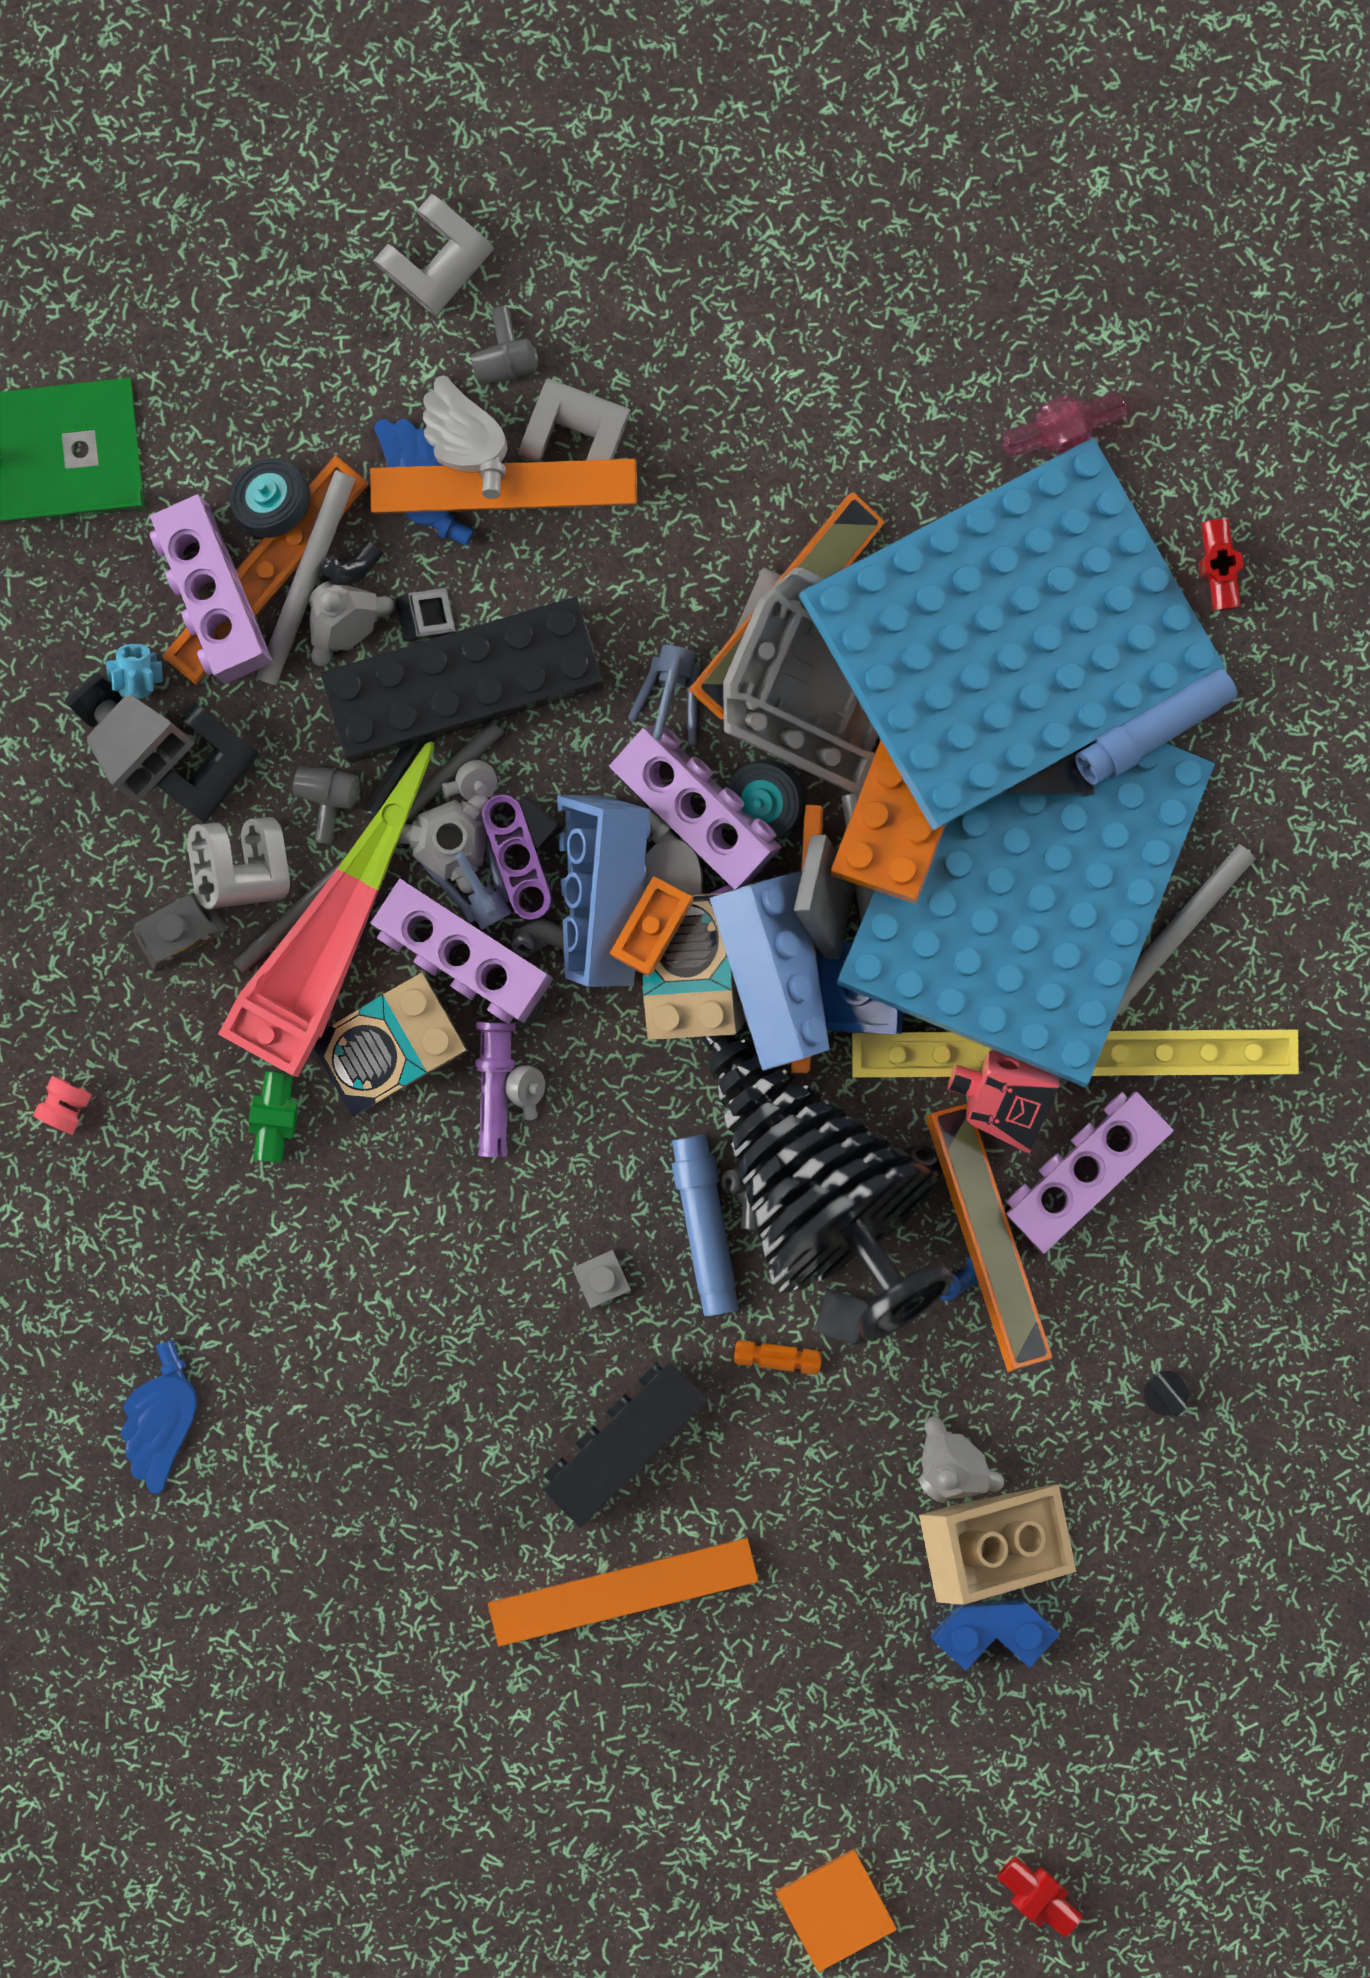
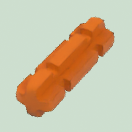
[734,1340,822,1375]

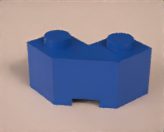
[930,1599,1060,1671]

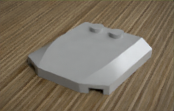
[723,567,878,795]

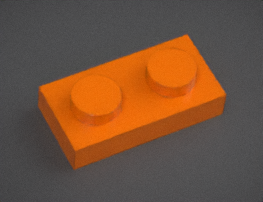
[609,876,694,977]

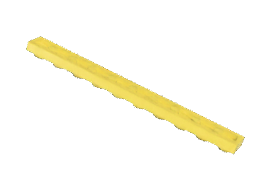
[852,1030,1299,1078]

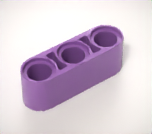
[482,795,553,921]

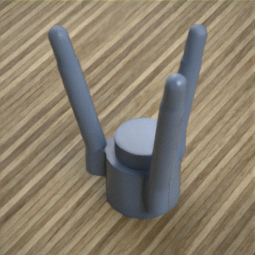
[628,645,701,747]
[417,834,512,930]

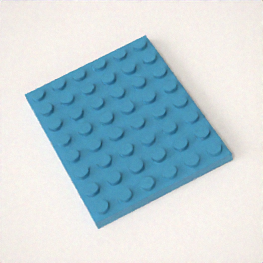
[799,437,1226,830]
[836,743,1215,1088]

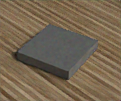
[794,835,855,959]

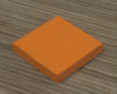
[776,1849,897,1973]

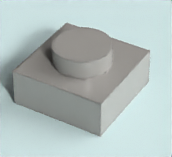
[572,1250,631,1309]

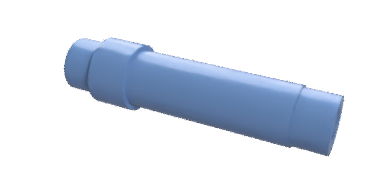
[1075,669,1237,785]
[671,1134,739,1316]

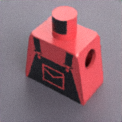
[948,1050,1060,1153]

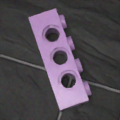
[149,494,273,684]
[609,724,782,890]
[370,878,553,1024]
[1006,1092,1174,1254]

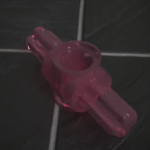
[1002,392,1127,457]

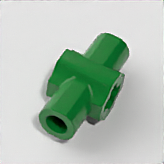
[248,1071,299,1163]

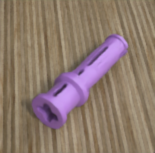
[475,1022,516,1157]

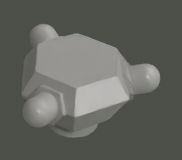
[309,581,394,666]
[398,795,488,893]
[919,1416,1004,1503]

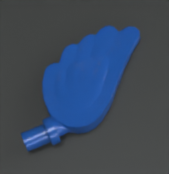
[374,419,475,546]
[121,1339,198,1494]

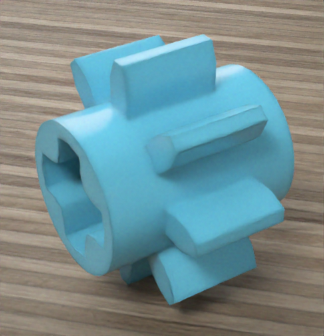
[106,644,163,699]

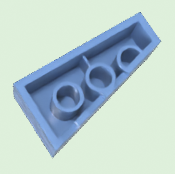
[557,795,650,987]
[710,870,830,1070]

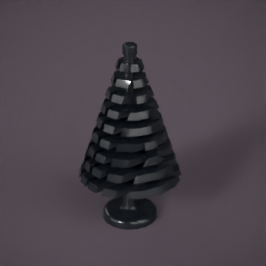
[701,1035,954,1341]

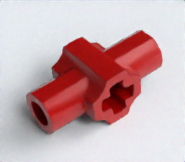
[1199,519,1243,612]
[996,1856,1083,1938]

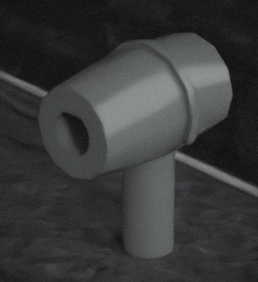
[471,306,538,385]
[293,765,360,844]

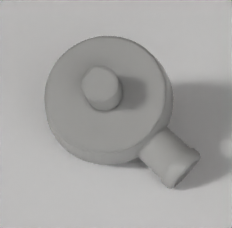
[441,760,497,801]
[506,1065,545,1120]

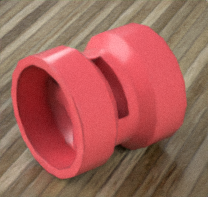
[33,1076,92,1135]

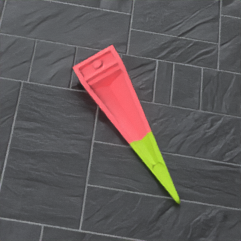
[218,741,434,1077]

